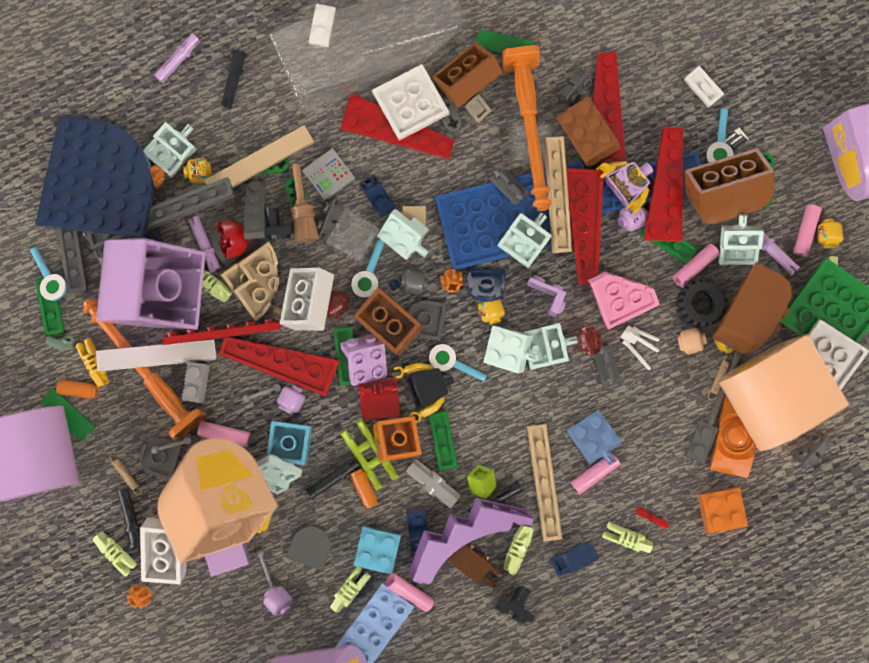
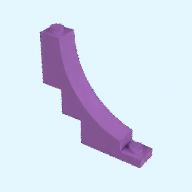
[409,498,534,584]

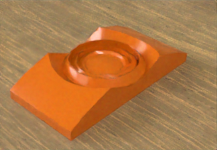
[709,395,755,478]

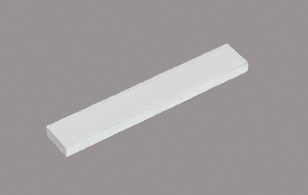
[96,340,216,371]

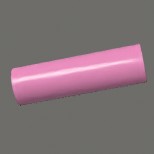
[793,205,822,257]
[673,244,720,288]
[197,421,251,447]
[570,452,621,495]
[385,573,434,612]

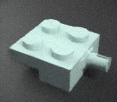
[144,122,197,178]
[377,209,429,260]
[497,213,552,268]
[718,213,764,265]
[523,323,578,370]
[483,325,538,373]
[256,455,302,494]

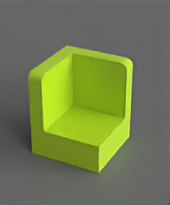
[467,465,497,499]

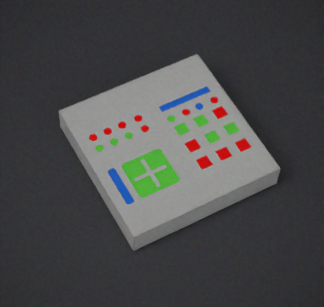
[302,148,355,201]

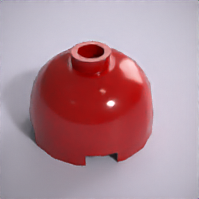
[217,220,250,259]

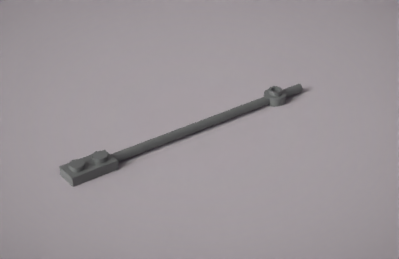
[685,249,786,464]

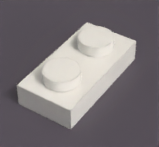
[309,4,336,47]
[684,66,724,108]

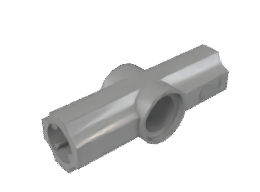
[406,459,461,508]

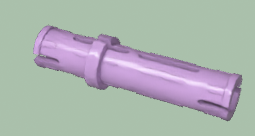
[154,33,201,83]
[188,216,221,273]
[762,233,800,276]

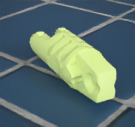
[202,270,233,302]
[602,522,653,553]
[503,525,534,575]
[93,531,137,576]
[330,567,371,613]

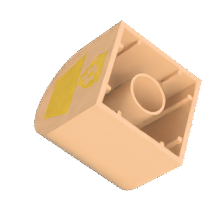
[718,335,849,451]
[158,438,278,564]

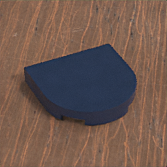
[467,269,506,302]

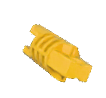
[76,338,110,387]

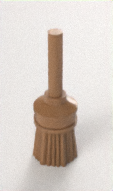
[290,164,319,243]

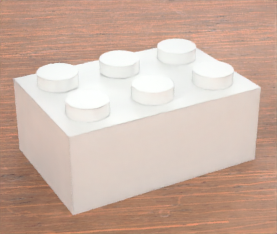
[280,268,334,330]
[140,517,186,584]

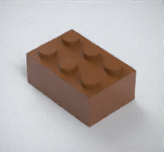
[431,42,503,107]
[556,96,621,169]
[353,287,425,356]

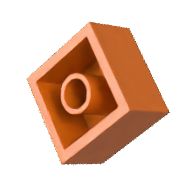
[373,416,422,463]
[697,487,748,534]

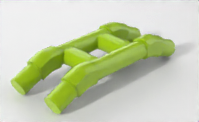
[340,419,399,491]

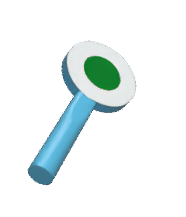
[706,109,734,163]
[351,239,385,298]
[30,247,67,301]
[429,344,487,381]

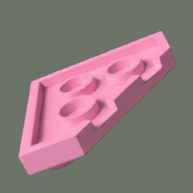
[588,272,659,330]

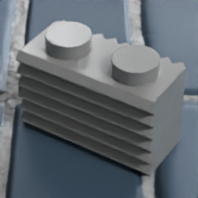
[181,362,210,403]

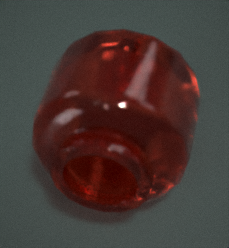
[327,290,350,319]
[576,327,603,356]

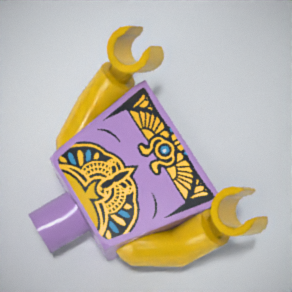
[597,161,653,216]

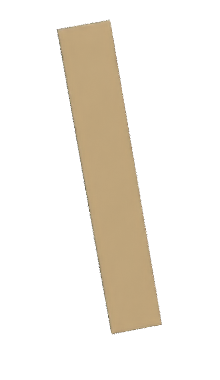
[204,125,314,187]
[543,136,572,253]
[527,424,562,542]

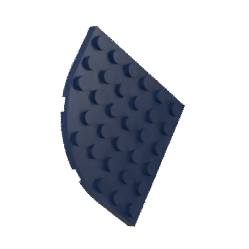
[35,116,154,239]

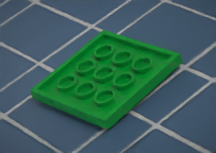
[780,257,869,343]

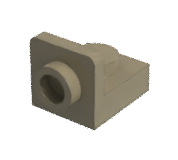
[460,93,492,123]

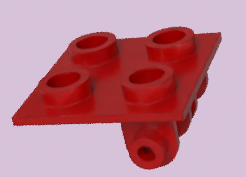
[358,378,400,420]

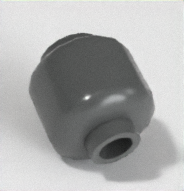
[398,269,428,295]

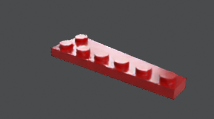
[593,52,626,166]
[340,93,455,160]
[643,127,683,242]
[566,168,603,285]
[162,318,281,345]
[219,337,340,397]

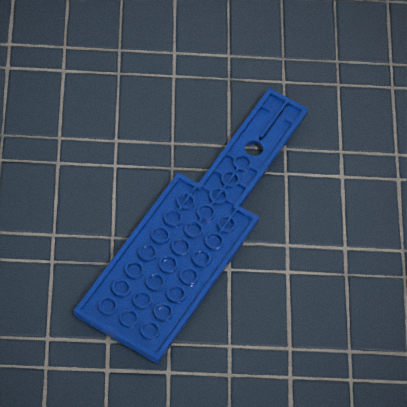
[435,151,701,270]

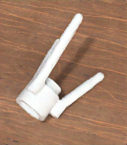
[620,325,660,370]

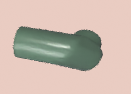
[45,335,74,351]

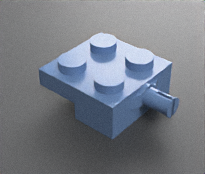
[567,410,621,466]

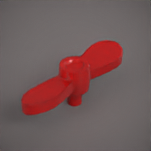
[636,507,669,529]

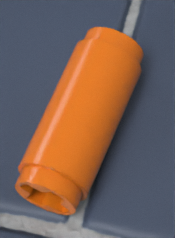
[56,380,99,399]
[350,468,378,509]

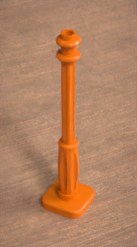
[501,45,552,211]
[83,298,208,440]

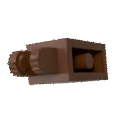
[447,542,504,588]

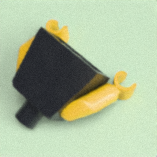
[394,362,454,423]

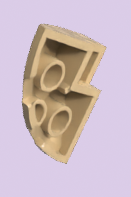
[219,241,279,321]

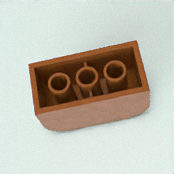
[685,148,775,224]
[712,262,792,354]

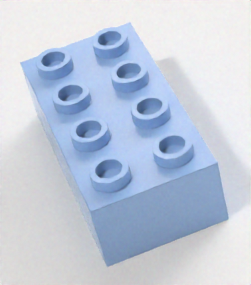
[336,581,415,663]

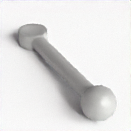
[242,384,281,402]
[151,437,191,454]
[256,550,274,588]

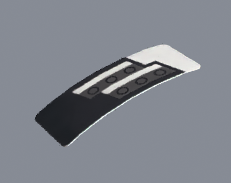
[725,128,748,150]

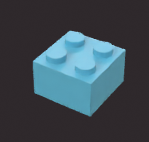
[267,421,312,465]
[354,525,401,574]

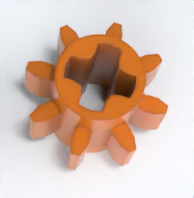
[150,165,165,189]
[440,269,464,293]
[127,583,152,609]

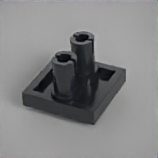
[258,208,294,241]
[492,585,535,624]

